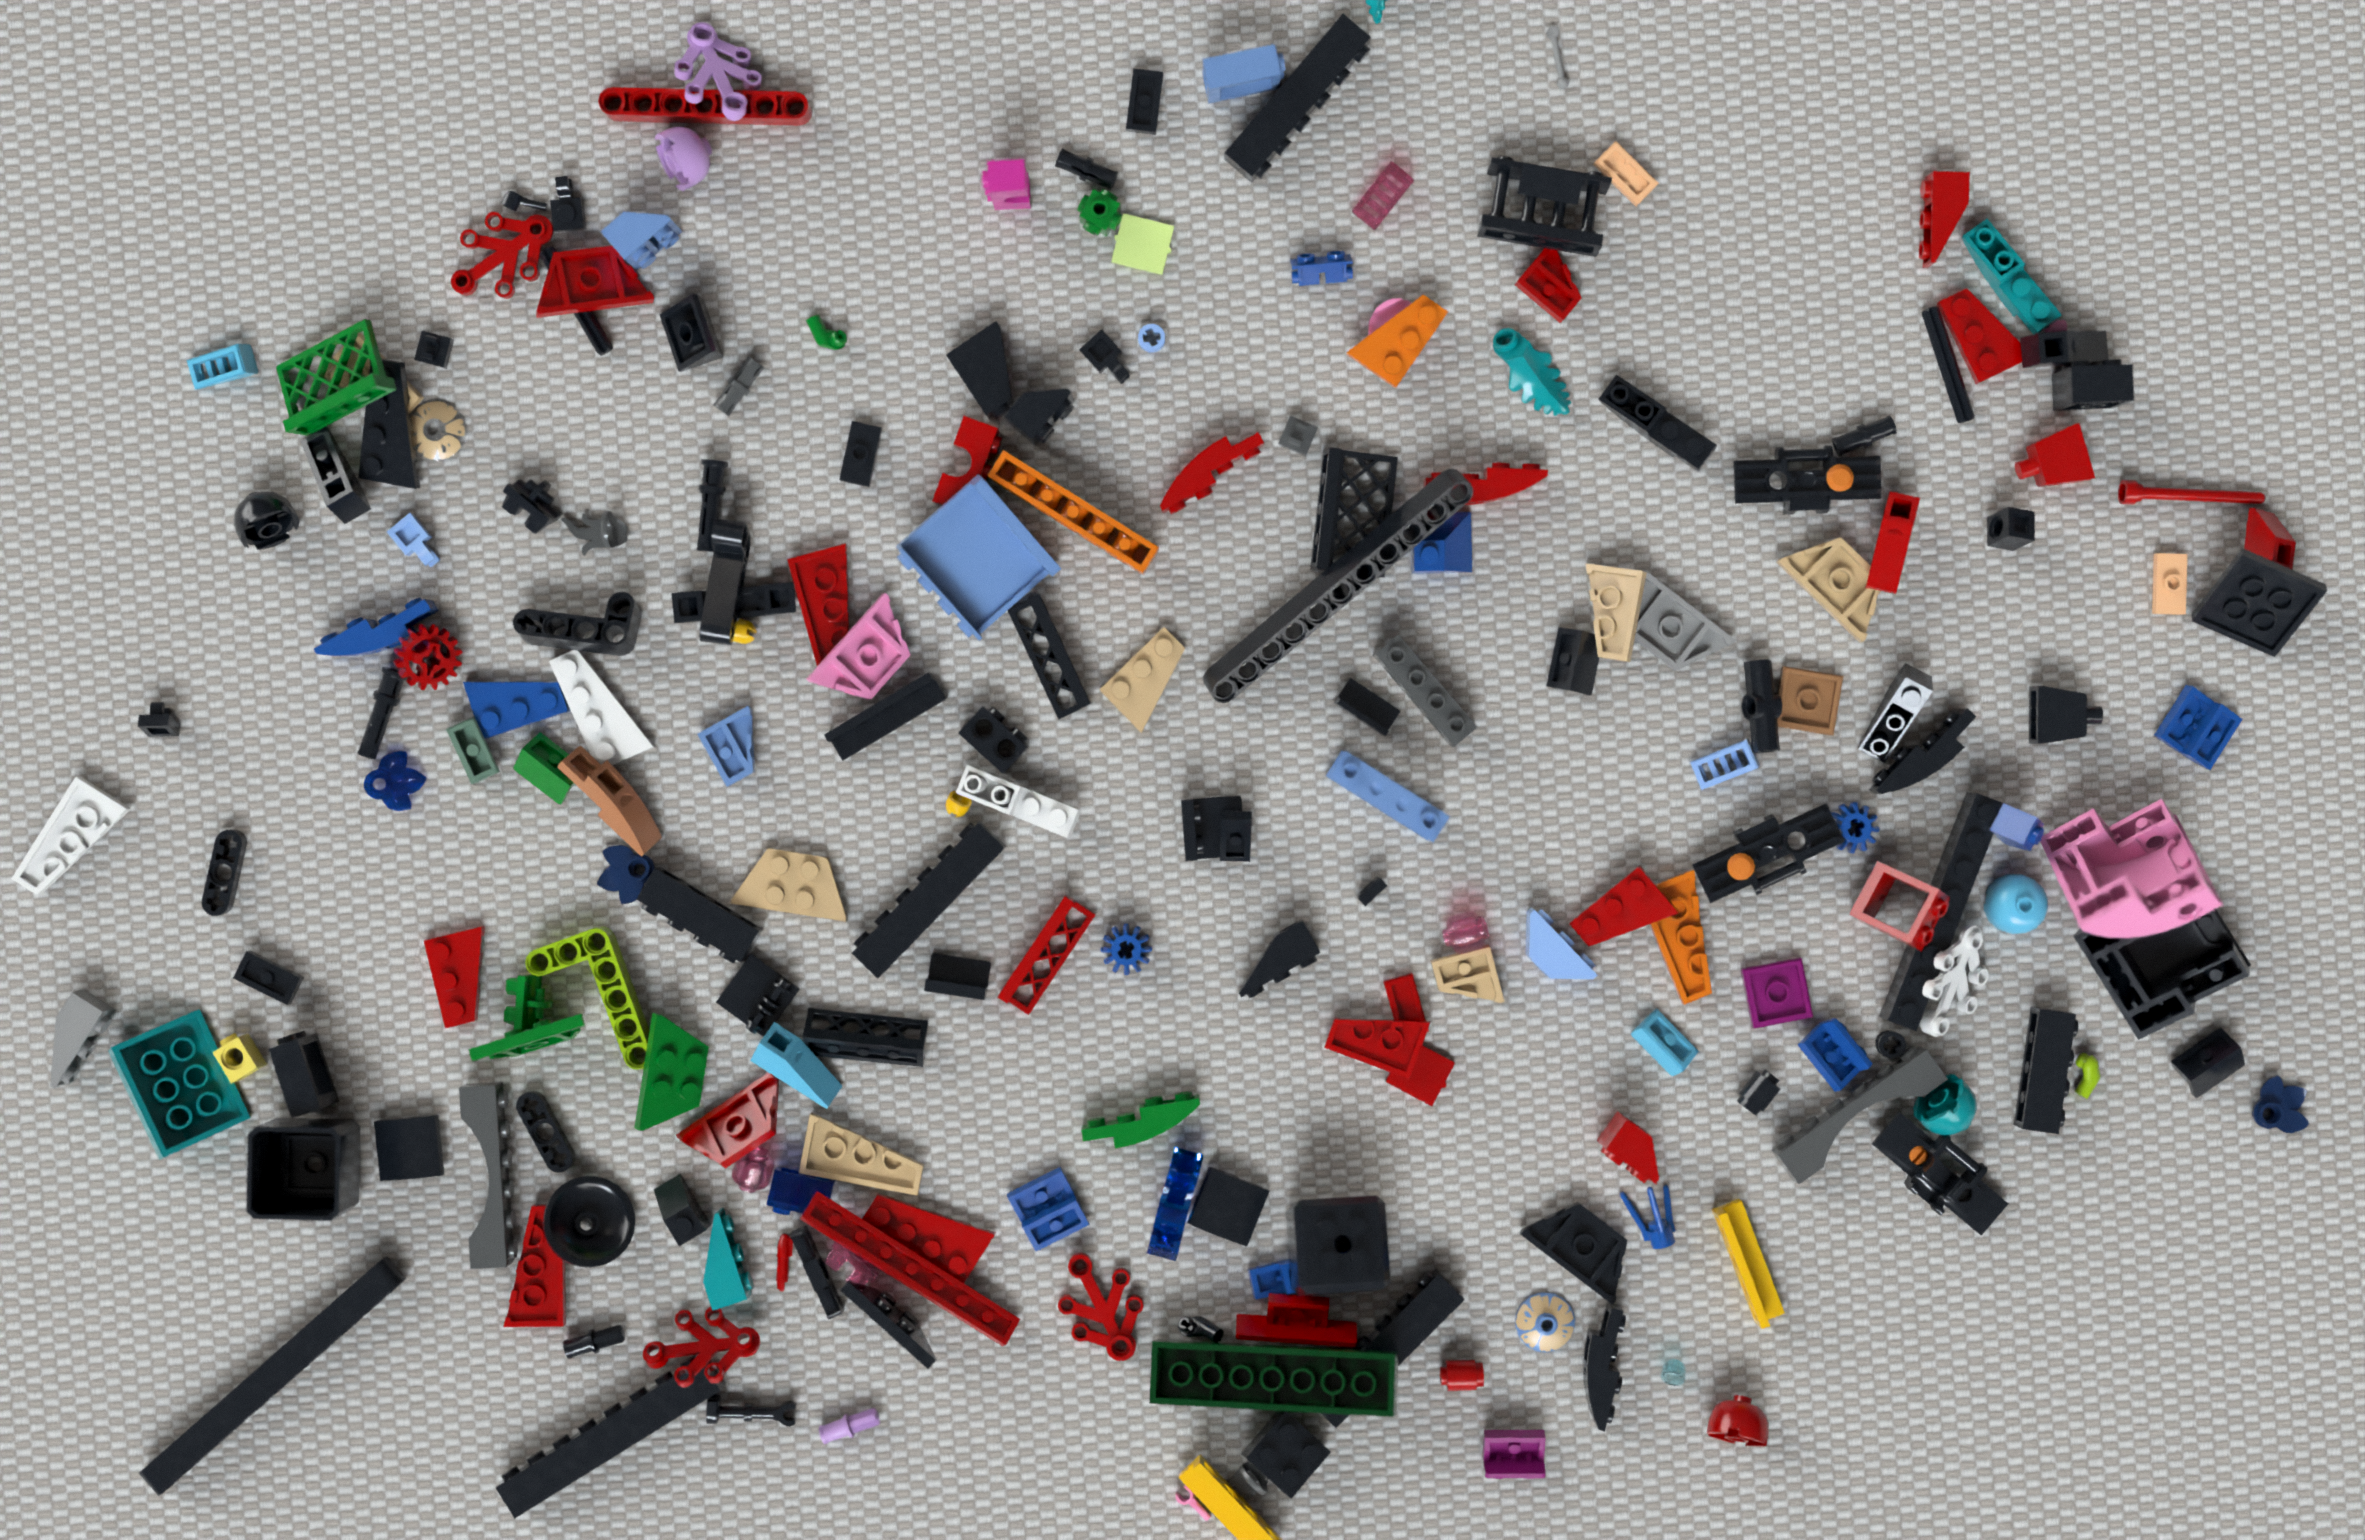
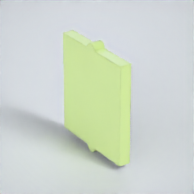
[1111,213,1174,275]

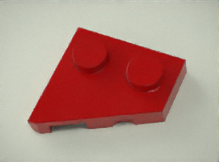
[1514,248,1582,324]

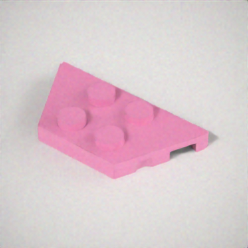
[806,593,911,700]

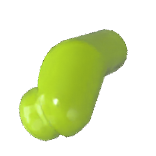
[2074,1053,2100,1100]

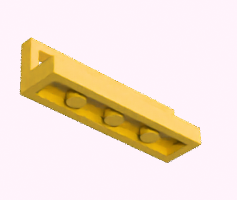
[1711,1199,1785,1329]
[1178,1454,1283,1540]

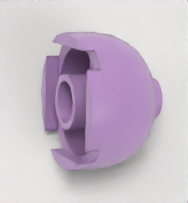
[655,127,712,191]

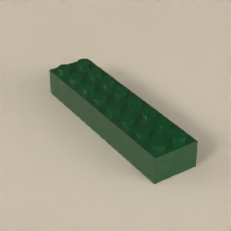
[1149,1339,1399,1417]

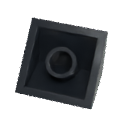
[660,293,724,372]

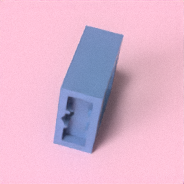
[1202,44,1285,104]

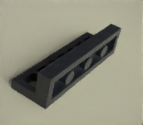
[1007,594,1091,720]
[824,672,947,761]
[802,1008,928,1067]

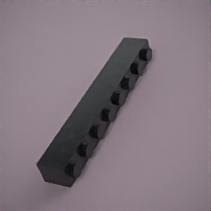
[1879,792,2003,1031]
[496,1355,725,1519]

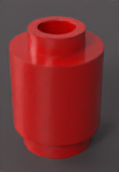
[1440,1359,1484,1391]

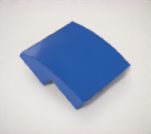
[2154,685,2243,770]
[1007,1166,1090,1252]

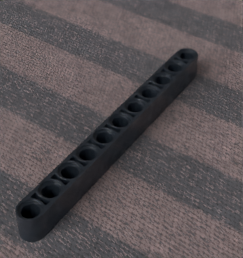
[1203,468,1473,703]
[139,1256,407,1496]

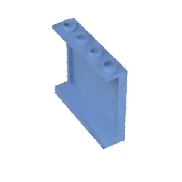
[896,474,1061,641]

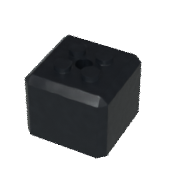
[246,1118,361,1221]
[1286,1195,1391,1296]

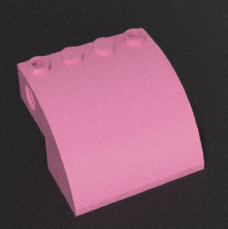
[2040,798,2223,938]

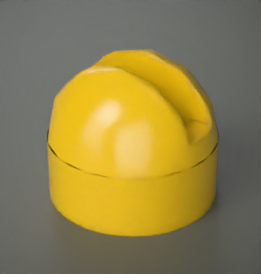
[733,618,757,644]
[945,791,972,818]

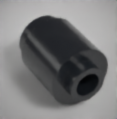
[1737,1070,1781,1116]

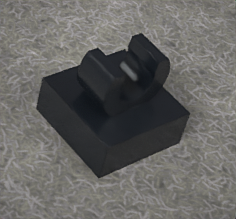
[414,331,454,369]
[138,702,180,737]

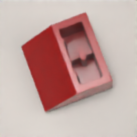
[1597,1111,1660,1184]

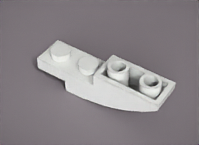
[956,765,1081,839]

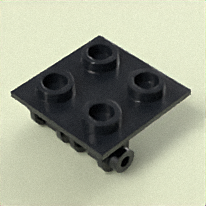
[716,953,800,1037]

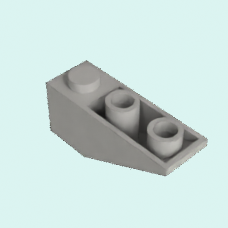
[50,990,114,1089]

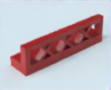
[998,895,1096,1015]

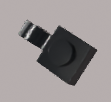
[550,176,586,233]
[1079,329,1130,385]

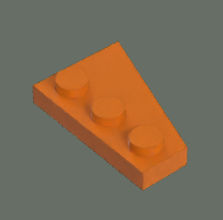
[1346,294,1448,389]

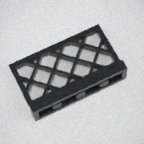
[1310,447,1398,578]

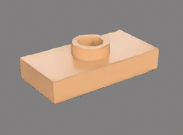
[1593,141,1659,207]
[2152,553,2188,615]

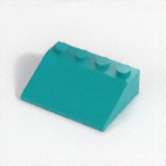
[108,1009,251,1160]

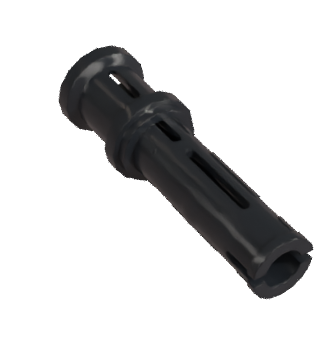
[696,459,728,552]
[357,666,407,759]

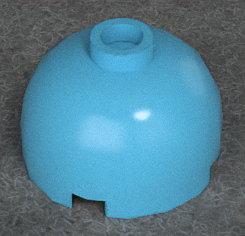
[1984,874,2048,934]

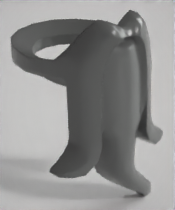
[561,511,628,556]
[1226,1461,1268,1503]

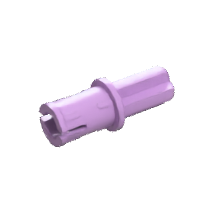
[819,1408,880,1444]

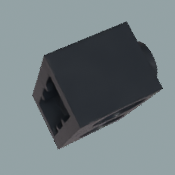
[958,706,1029,774]

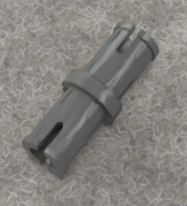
[713,356,764,416]

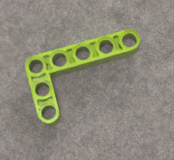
[525,926,650,1070]

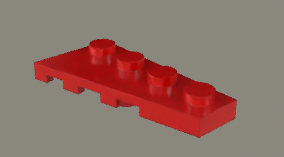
[787,543,849,666]
[862,1193,996,1283]
[503,1204,566,1327]

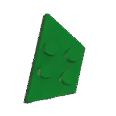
[634,1013,709,1131]
[468,1014,585,1061]

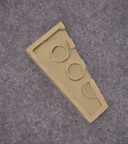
[799,1112,924,1196]

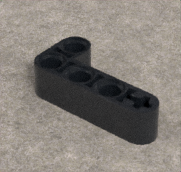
[699,518,751,645]
[513,592,642,656]

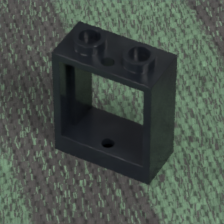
[268,1030,339,1119]

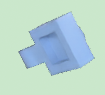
[387,513,440,567]

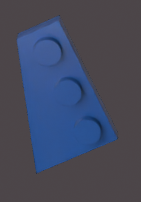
[463,682,570,739]

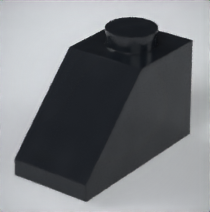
[654,1173,711,1246]

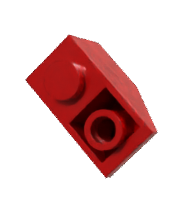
[2244,508,2296,570]

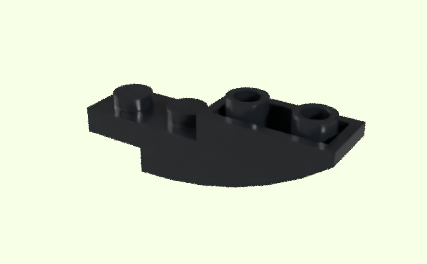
[1598,374,1717,472]
[1869,708,1977,794]
[1583,1302,1626,1431]

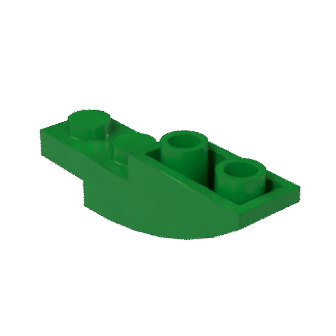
[1081,1091,1200,1149]

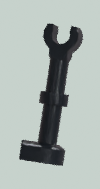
[706,1395,796,1426]

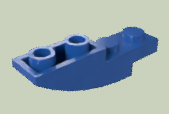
[314,597,439,657]

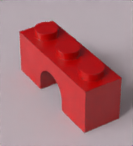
[932,416,1003,506]

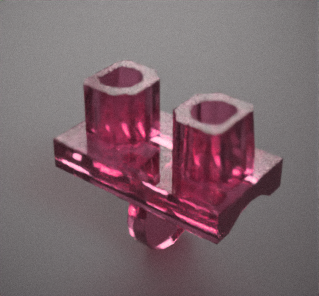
[824,1242,879,1285]

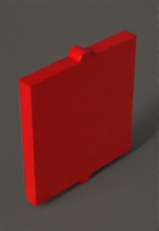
[1385,1045,1455,1106]

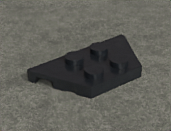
[1519,1202,1628,1305]
[840,1281,937,1369]

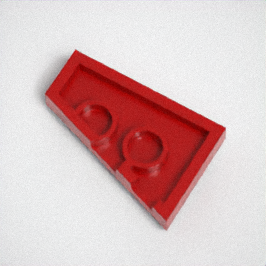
[1936,288,2022,384]

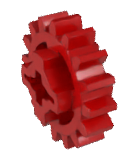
[393,624,462,690]

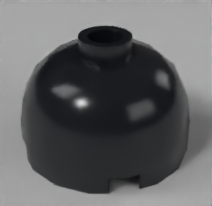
[234,492,300,550]

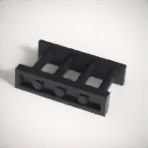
[1477,156,1612,257]

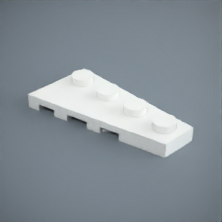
[549,650,655,766]
[11,776,131,895]

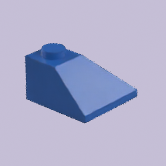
[1410,512,1472,574]

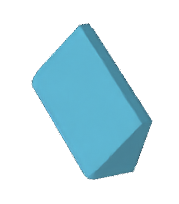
[1631,1009,1699,1076]

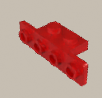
[1236,1293,1357,1347]

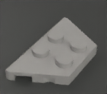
[1635,569,1735,671]

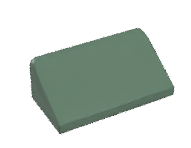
[446,717,500,785]

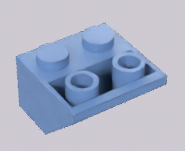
[600,212,682,270]

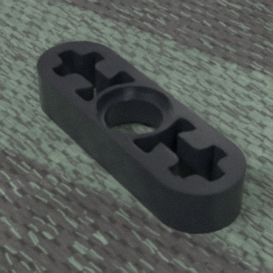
[201,829,247,916]
[516,1091,576,1173]

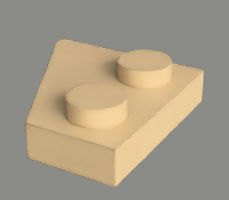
[1430,945,1505,1003]

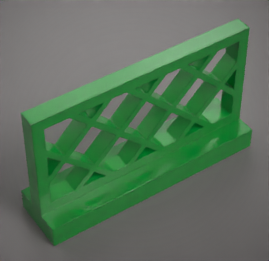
[276,319,397,436]

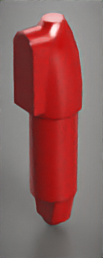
[776,1234,793,1292]

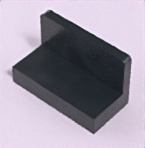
[1546,627,1600,695]
[1334,678,1401,736]
[924,953,991,1000]
[2171,1027,2245,1098]

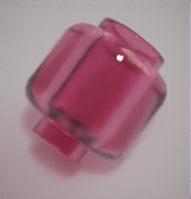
[1442,911,1489,954]
[731,1146,775,1193]

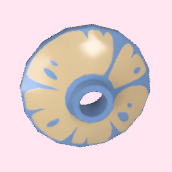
[1515,1292,1575,1353]

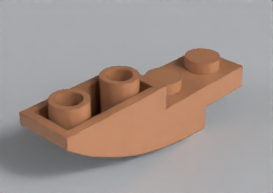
[558,745,662,857]

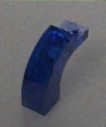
[1146,1147,1204,1261]

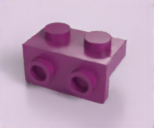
[1482,1430,1546,1479]

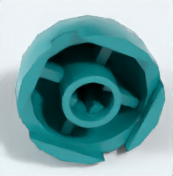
[1913,1074,1977,1136]

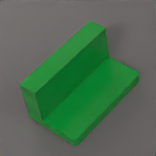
[513,732,575,805]

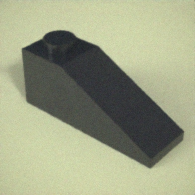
[300,426,371,524]

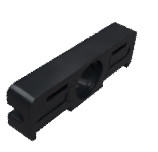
[789,1225,845,1320]

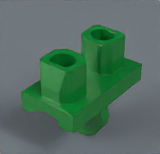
[503,974,553,1031]

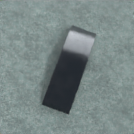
[671,582,797,624]

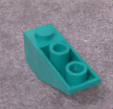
[703,1208,754,1311]

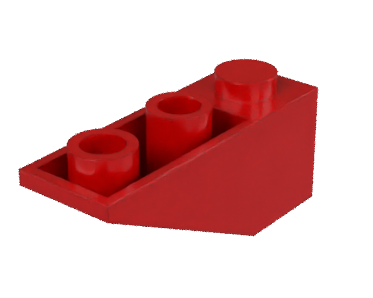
[1919,171,1970,268]
[1866,491,1920,594]

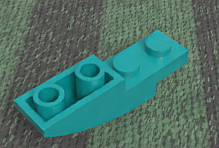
[1962,219,2062,334]

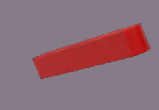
[598,87,813,126]

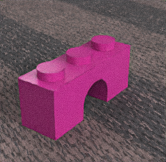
[982,159,1031,210]

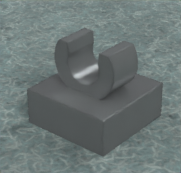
[1278,416,1318,456]

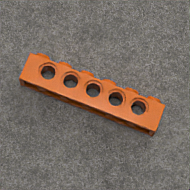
[987,450,1159,575]

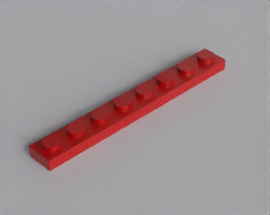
[799,1191,1020,1347]

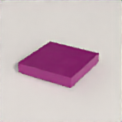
[1740,957,1813,1029]

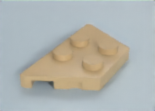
[1776,537,1881,643]
[731,848,848,922]

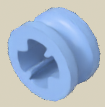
[1138,324,1165,353]

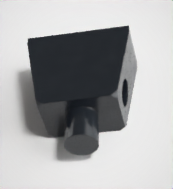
[2029,686,2103,744]

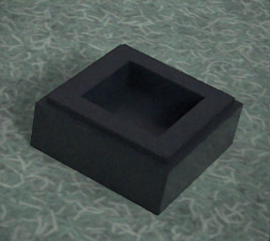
[1357,877,1387,907]

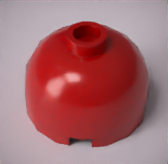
[1707,1395,1769,1447]

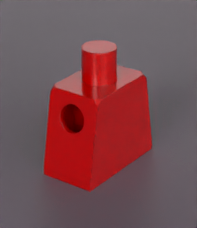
[2015,423,2095,487]

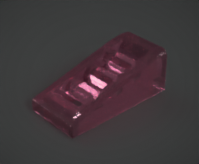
[1351,161,1414,231]

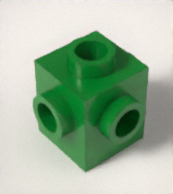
[1077,189,1123,237]

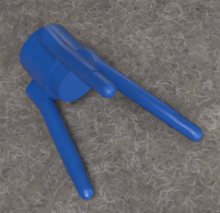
[1620,1185,1676,1249]

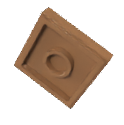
[1777,666,1844,736]

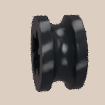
[1875,1030,1906,1059]

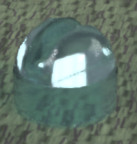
[1661,1359,1686,1386]

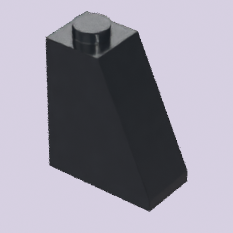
[946,321,1014,419]

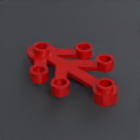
[451,212,554,299]
[1058,1252,1144,1361]
[643,1307,761,1387]

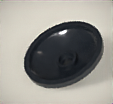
[543,1176,635,1268]

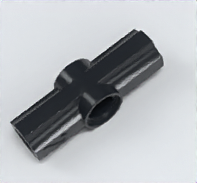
[1741,659,1782,753]

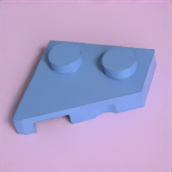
[697,706,755,787]

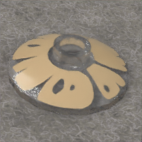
[409,401,467,461]

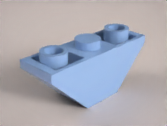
[1526,908,1598,980]

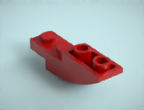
[1160,432,1264,515]
[1423,462,1548,505]

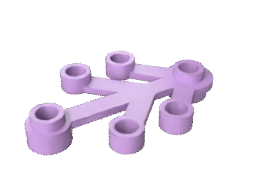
[674,22,762,121]

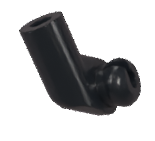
[1178,1316,1224,1343]

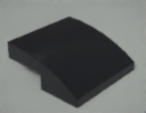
[374,1115,445,1181]
[1187,1167,1270,1246]

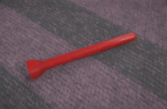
[2118,480,2266,505]

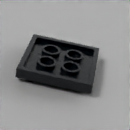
[2192,548,2327,657]

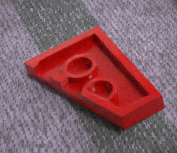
[1569,865,1679,947]
[424,926,485,1029]
[1324,1018,1431,1079]

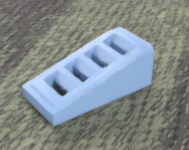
[1690,738,1760,790]

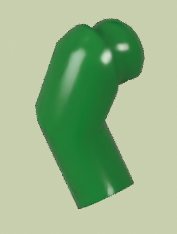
[806,315,847,350]

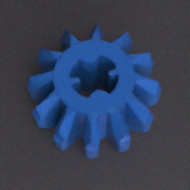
[1831,802,1880,854]
[1101,923,1152,975]

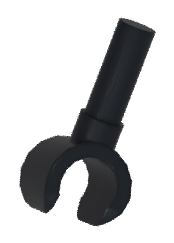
[501,191,547,212]

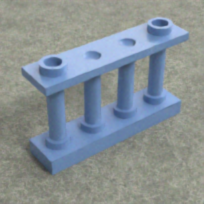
[1326,750,1450,843]

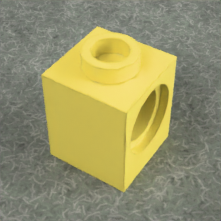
[212,1033,267,1083]

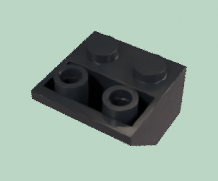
[1004,388,1074,446]

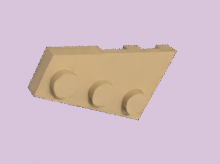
[1100,627,1185,733]

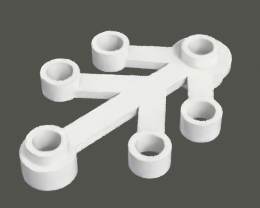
[1921,924,1989,1037]

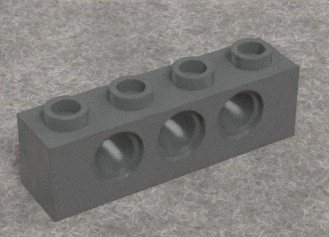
[1373,634,1477,747]

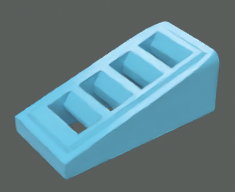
[187,344,258,390]

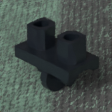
[502,479,562,534]

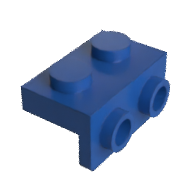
[1797,1018,1873,1092]

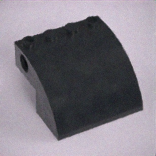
[2074,909,2251,1040]

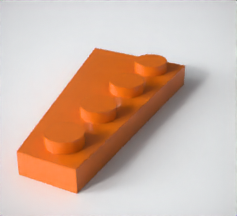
[1649,869,1712,1005]

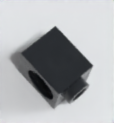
[1987,507,2035,551]

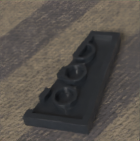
[358,358,420,489]

